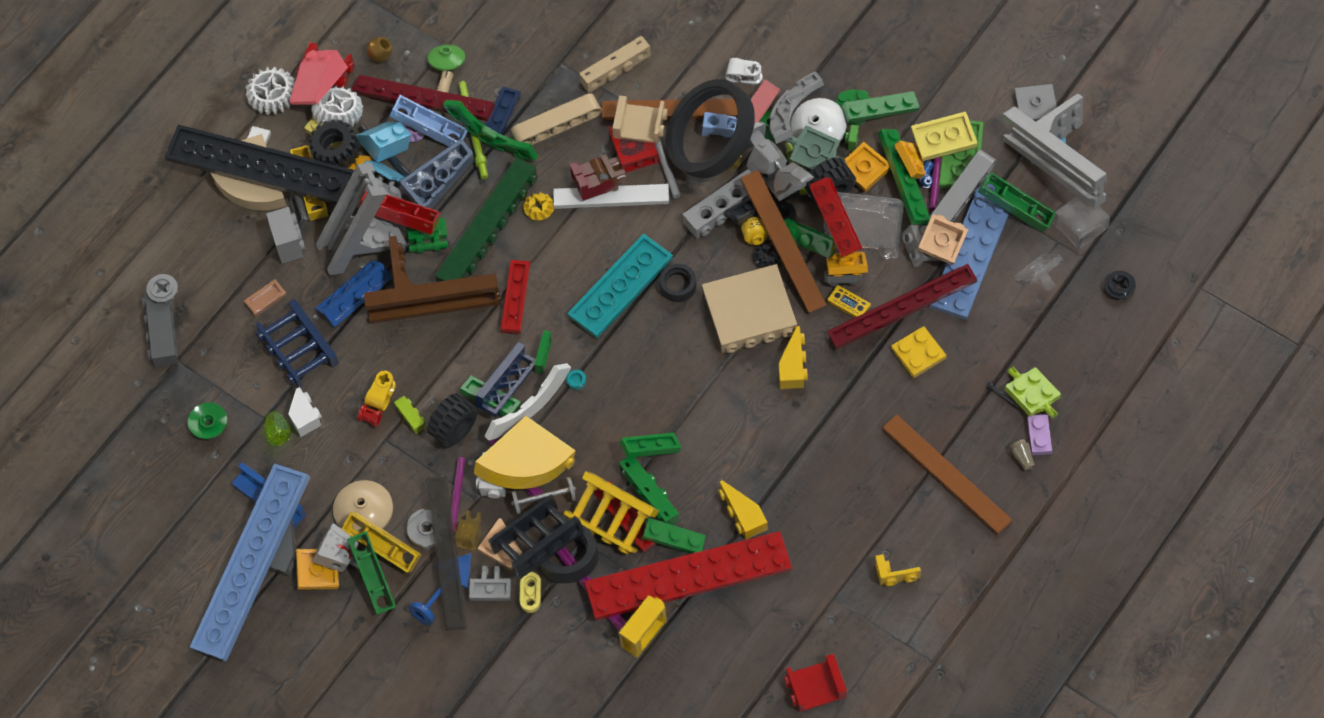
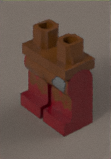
[569,154,627,201]

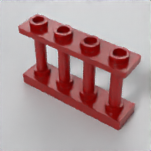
[810,177,863,257]

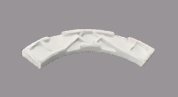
[485,363,571,441]

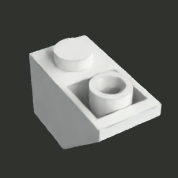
[288,387,322,437]

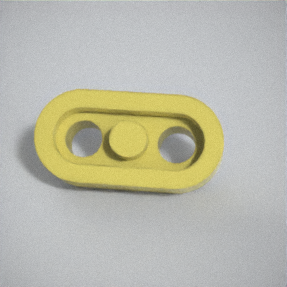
[520,572,541,613]

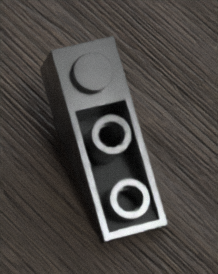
[268,516,296,577]

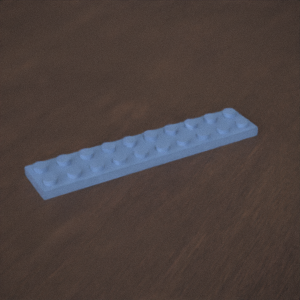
[190,464,310,661]

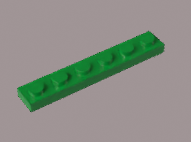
[878,129,930,225]

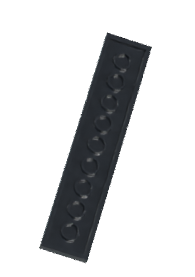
[165,124,354,205]

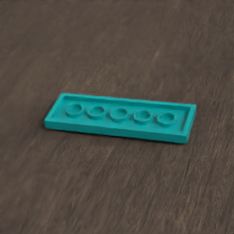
[567,233,673,339]

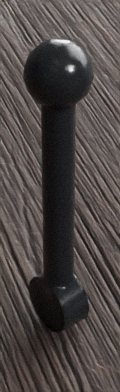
[986,382,1020,409]

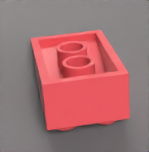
[290,50,348,105]

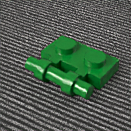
[407,218,448,253]

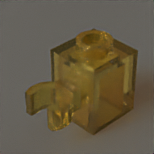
[455,510,482,551]

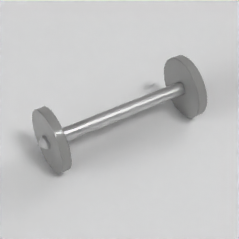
[511,477,576,515]

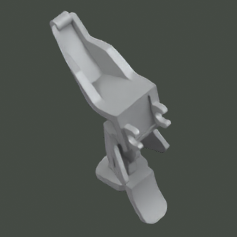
[746,122,814,201]

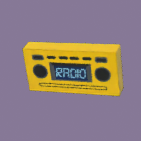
[827,285,871,318]

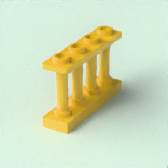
[564,471,659,554]

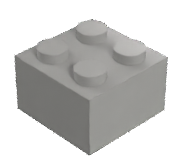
[266,207,305,264]

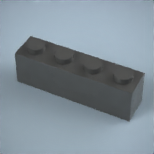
[142,287,179,367]

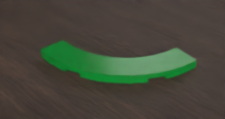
[443,100,538,161]

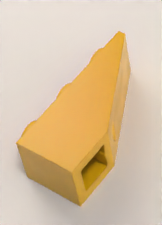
[779,326,808,389]
[718,480,768,539]

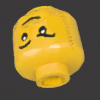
[741,217,768,245]

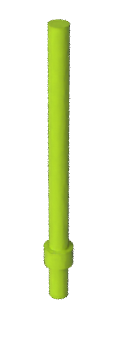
[458,81,488,179]

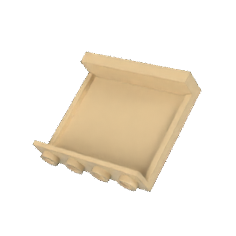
[702,264,797,353]

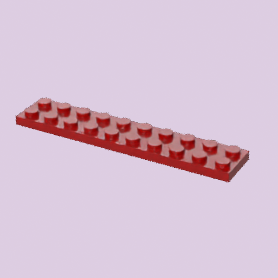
[585,531,792,621]

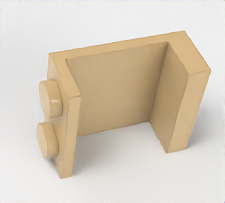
[613,95,668,144]

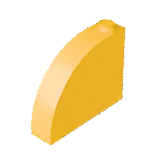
[474,416,576,489]

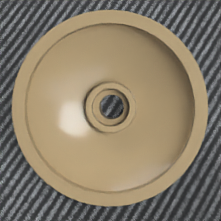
[333,480,393,531]

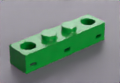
[978,172,1056,232]
[619,457,680,525]
[347,531,396,615]

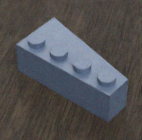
[400,139,473,209]

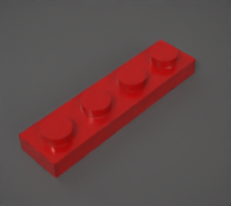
[501,260,531,334]
[594,481,657,553]

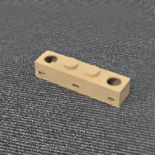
[579,36,651,93]

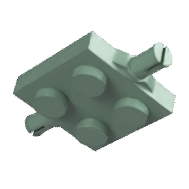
[784,125,846,170]

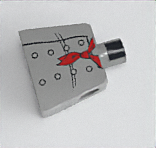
[312,523,359,572]

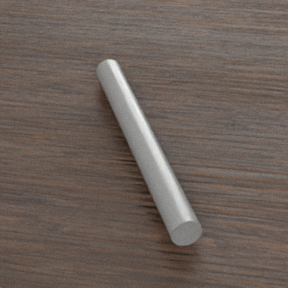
[654,139,681,199]

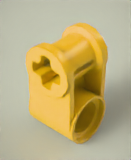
[365,371,396,411]

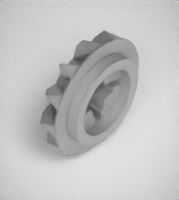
[147,274,178,303]

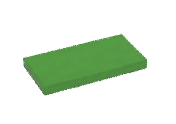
[939,121,983,189]

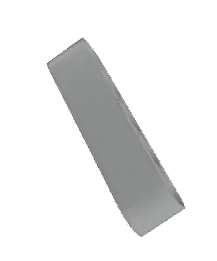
[930,149,997,222]

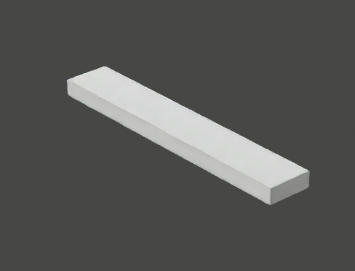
[554,184,669,209]

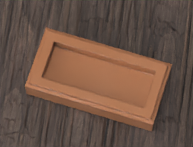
[244,279,287,317]

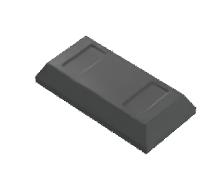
[289,193,309,230]

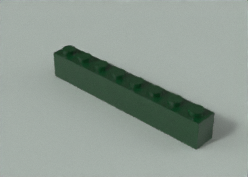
[435,157,538,282]

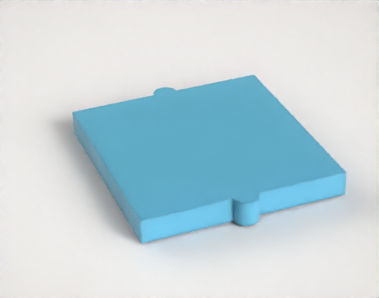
[364,160,405,181]

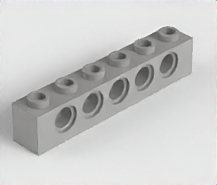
[683,165,787,239]

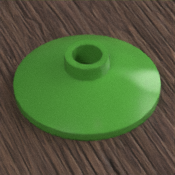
[428,45,465,71]

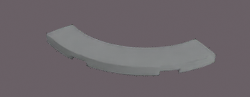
[770,71,824,144]

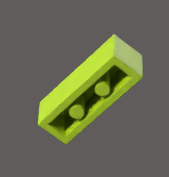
[394,396,426,434]

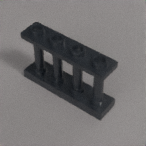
[488,494,584,579]

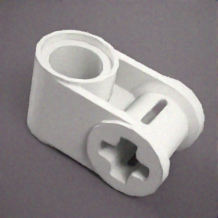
[725,58,762,85]

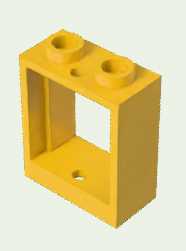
[619,595,667,658]

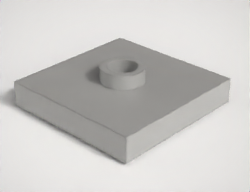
[1014,84,1057,122]

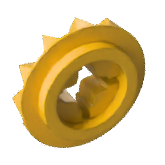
[523,192,554,221]

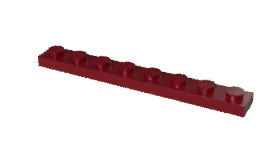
[352,75,495,121]
[827,264,977,350]

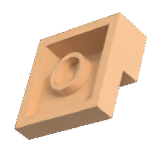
[917,214,969,265]

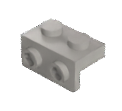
[901,225,939,267]

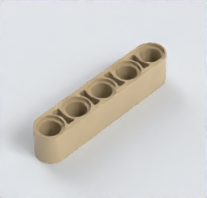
[510,94,602,145]

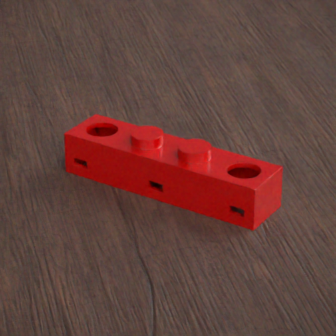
[360,190,440,235]

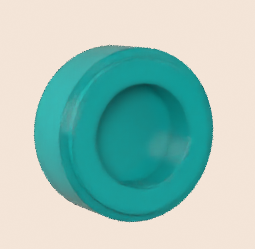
[566,370,586,390]

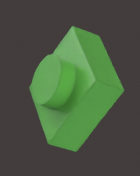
[845,125,859,151]

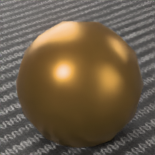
[366,36,392,63]

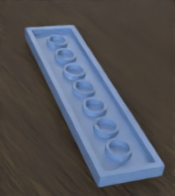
[930,183,1019,320]

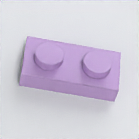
[1027,415,1052,455]

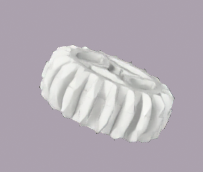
[246,66,295,115]
[311,86,363,127]

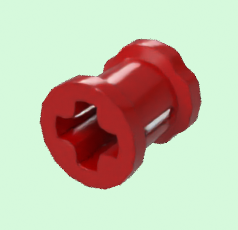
[357,404,383,428]

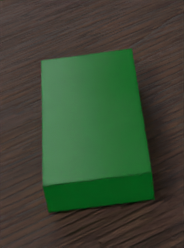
[534,330,552,374]

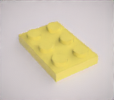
[911,112,978,161]

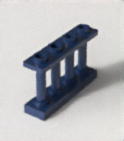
[256,299,339,388]

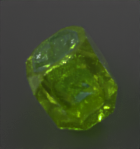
[264,411,291,446]

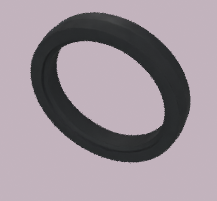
[666,79,755,178]

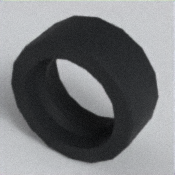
[659,263,697,302]

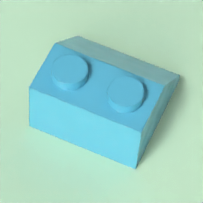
[356,122,411,163]

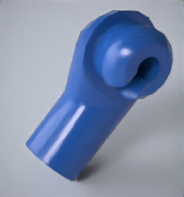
[919,160,934,188]

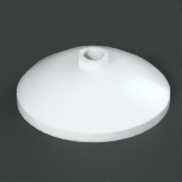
[790,98,847,141]

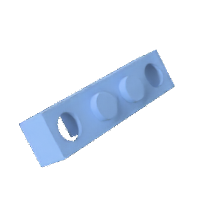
[390,95,467,147]

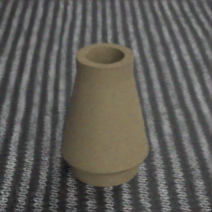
[1010,439,1035,471]

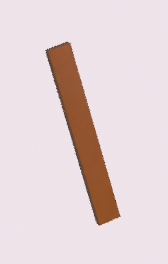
[602,98,751,121]
[740,170,826,314]
[883,415,1012,535]

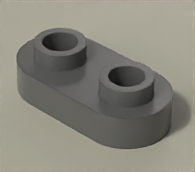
[824,270,863,286]

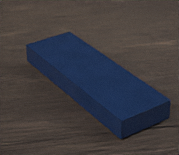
[485,86,521,135]

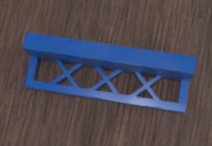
[315,260,392,327]
[232,462,306,528]

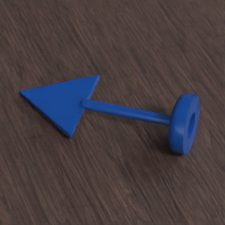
[408,552,472,625]

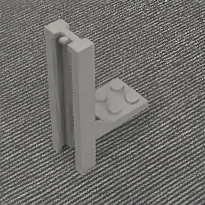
[1003,94,1107,209]
[316,163,406,275]

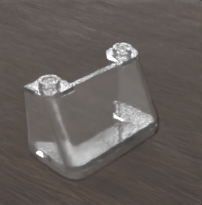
[822,192,904,259]

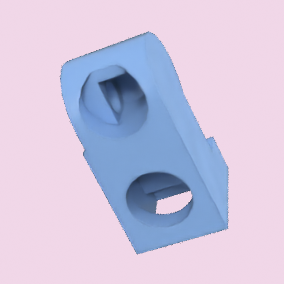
[701,112,737,138]

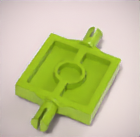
[1004,366,1061,419]

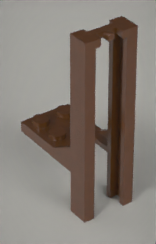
[364,236,501,324]

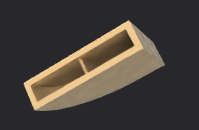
[206,134,287,210]

